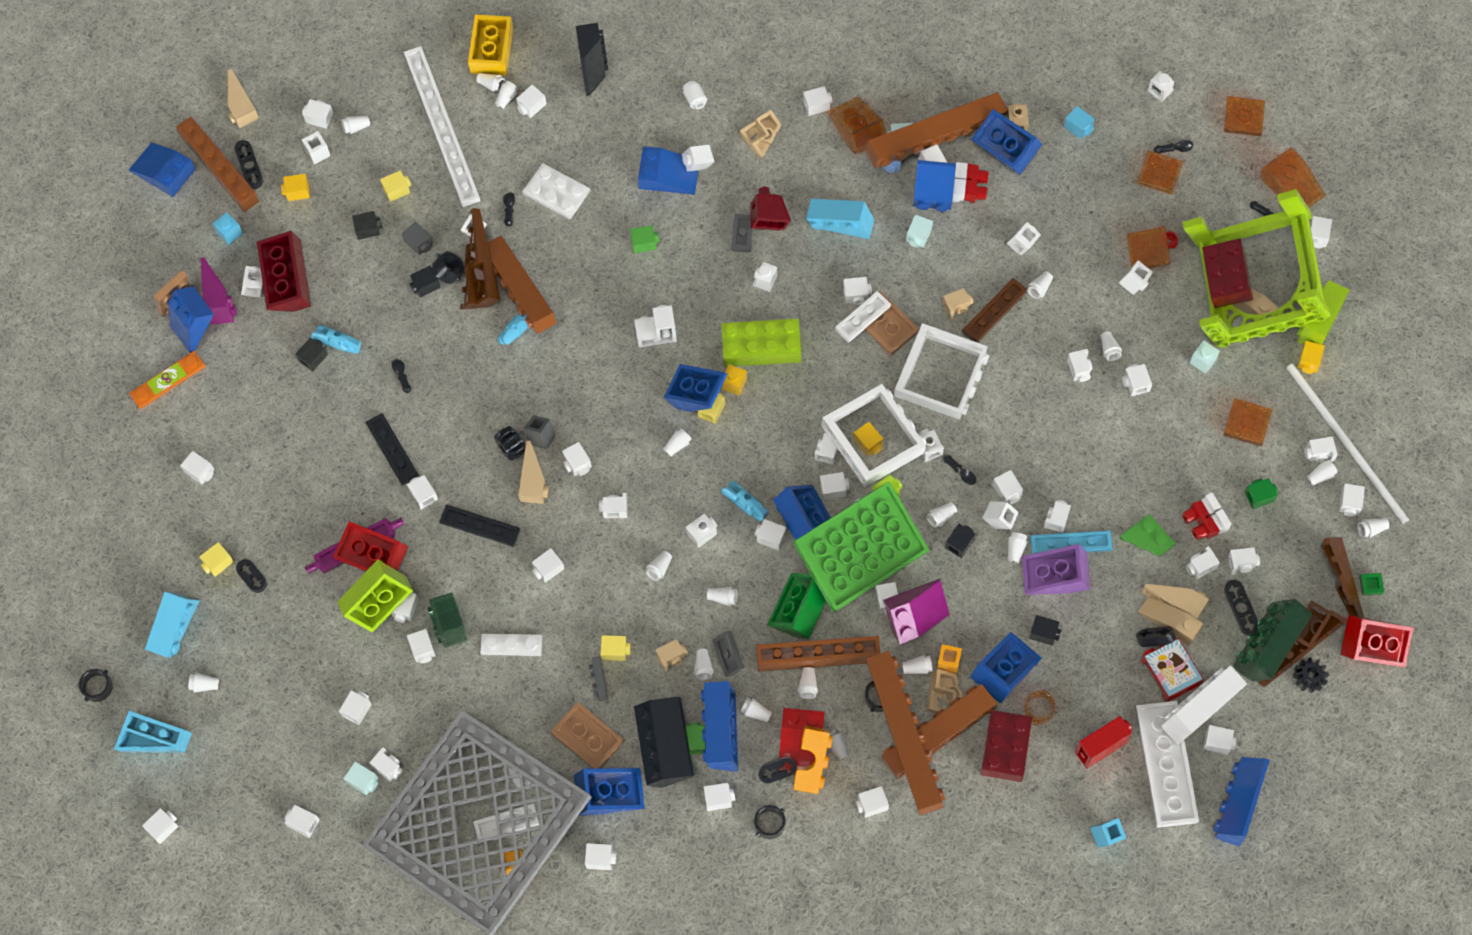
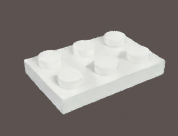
[522,163,590,219]

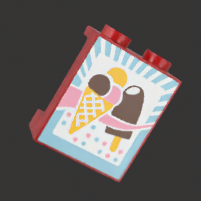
[1141,638,1204,702]

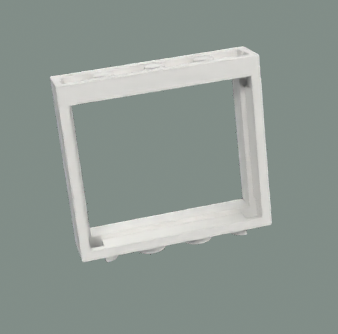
[894,323,990,420]
[821,384,926,487]

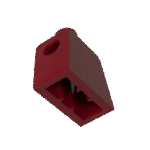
[750,186,791,231]

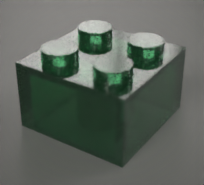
[427,592,468,648]

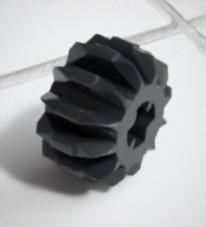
[494,426,526,460]
[1293,657,1329,693]

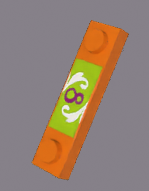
[129,350,206,409]

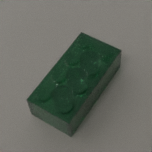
[1233,599,1313,681]

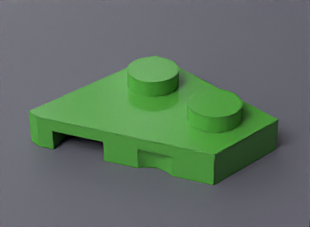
[1120,514,1176,557]

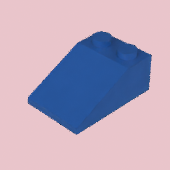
[971,109,1042,175]
[129,142,196,197]
[638,146,698,195]
[913,160,956,212]
[168,286,214,353]
[664,364,727,412]
[970,632,1042,703]
[574,768,645,816]

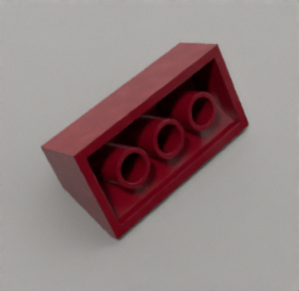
[256,231,311,312]

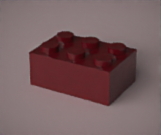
[1202,238,1254,308]
[981,710,1032,782]

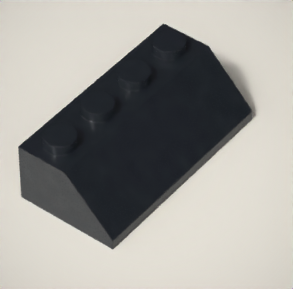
[575,23,608,96]
[634,697,694,788]

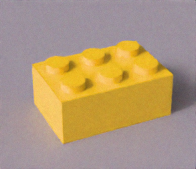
[468,14,514,76]

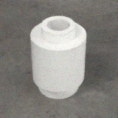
[683,81,707,109]

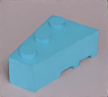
[806,199,874,239]
[145,592,200,657]
[114,711,192,752]

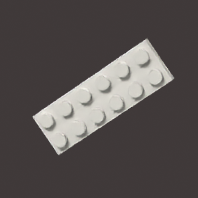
[1135,701,1199,828]

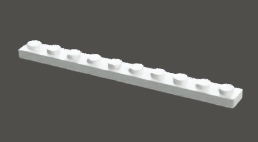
[404,46,480,207]

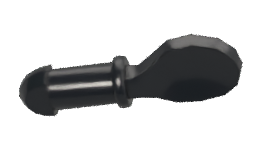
[1154,140,1193,154]
[503,192,515,226]
[1250,201,1274,216]
[392,359,411,393]
[943,455,977,485]

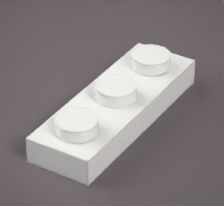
[835,291,891,343]
[480,634,543,656]
[473,803,540,840]

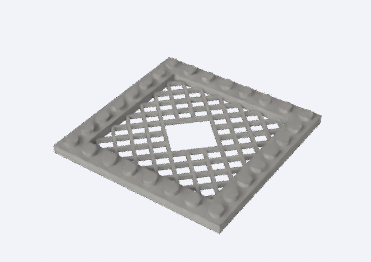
[362,710,591,935]

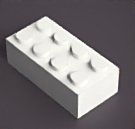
[1161,665,1247,745]

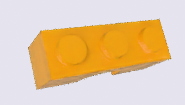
[793,725,833,794]

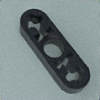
[234,140,263,189]
[1224,580,1260,636]

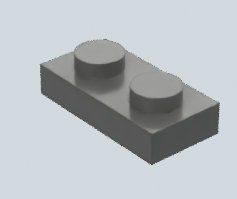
[731,214,753,252]
[712,631,744,677]
[589,656,607,701]

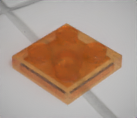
[1224,96,1265,136]
[1136,150,1184,195]
[1127,226,1171,269]
[1223,398,1273,447]

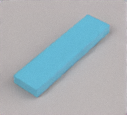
[1030,530,1112,554]

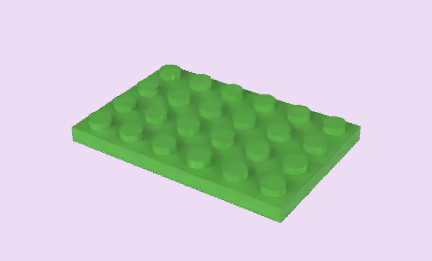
[792,481,930,612]

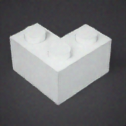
[634,305,677,347]

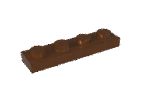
[962,278,1028,343]

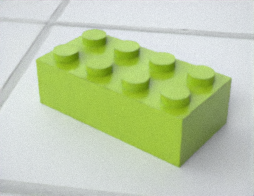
[721,318,801,367]

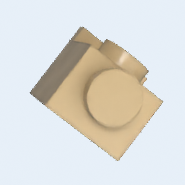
[942,288,973,320]
[655,639,688,672]

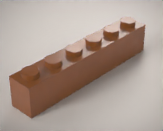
[176,116,259,212]
[488,235,557,334]
[756,636,880,672]
[882,684,997,779]

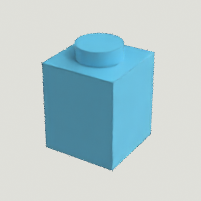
[1064,106,1095,139]
[212,212,243,245]
[1090,818,1126,847]

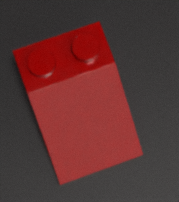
[332,521,408,572]
[1340,615,1414,667]
[779,708,825,775]

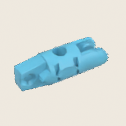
[498,313,528,345]
[311,325,361,354]
[721,480,768,522]

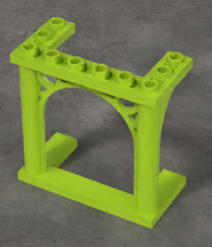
[1182,189,1331,347]

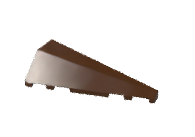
[460,208,500,310]
[1320,537,1364,617]
[1259,600,1347,688]

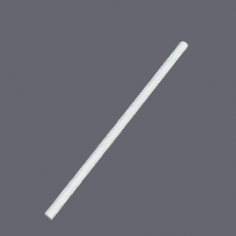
[1286,364,1409,524]

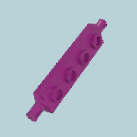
[305,517,405,574]

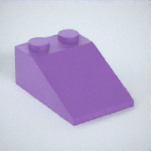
[1022,544,1091,595]

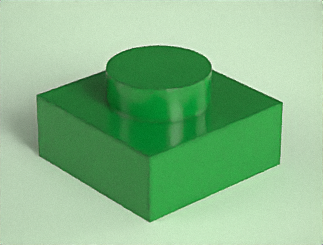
[1359,573,1384,596]

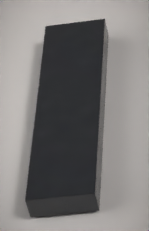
[365,413,419,486]
[439,504,521,547]

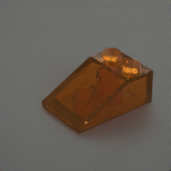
[826,96,887,154]
[1260,147,1326,208]

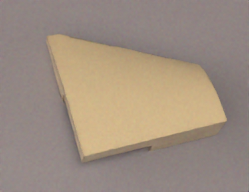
[738,110,782,159]
[926,669,963,713]

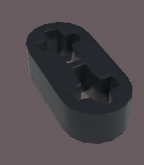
[236,559,267,593]
[1136,626,1176,647]
[758,756,797,784]

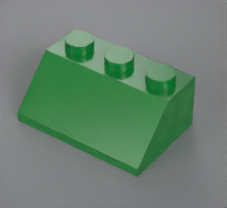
[767,573,826,639]

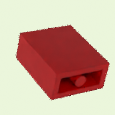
[1075,716,1132,769]

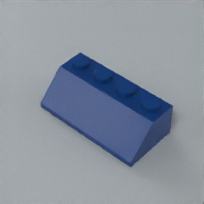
[773,485,831,540]
[701,681,738,772]
[1213,757,1270,847]

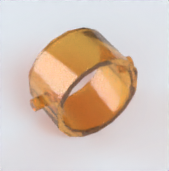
[1024,690,1056,726]

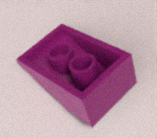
[200,257,237,325]
[883,579,950,644]

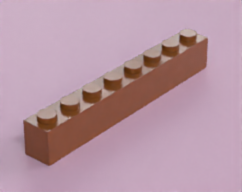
[864,92,1008,168]
[866,651,946,815]

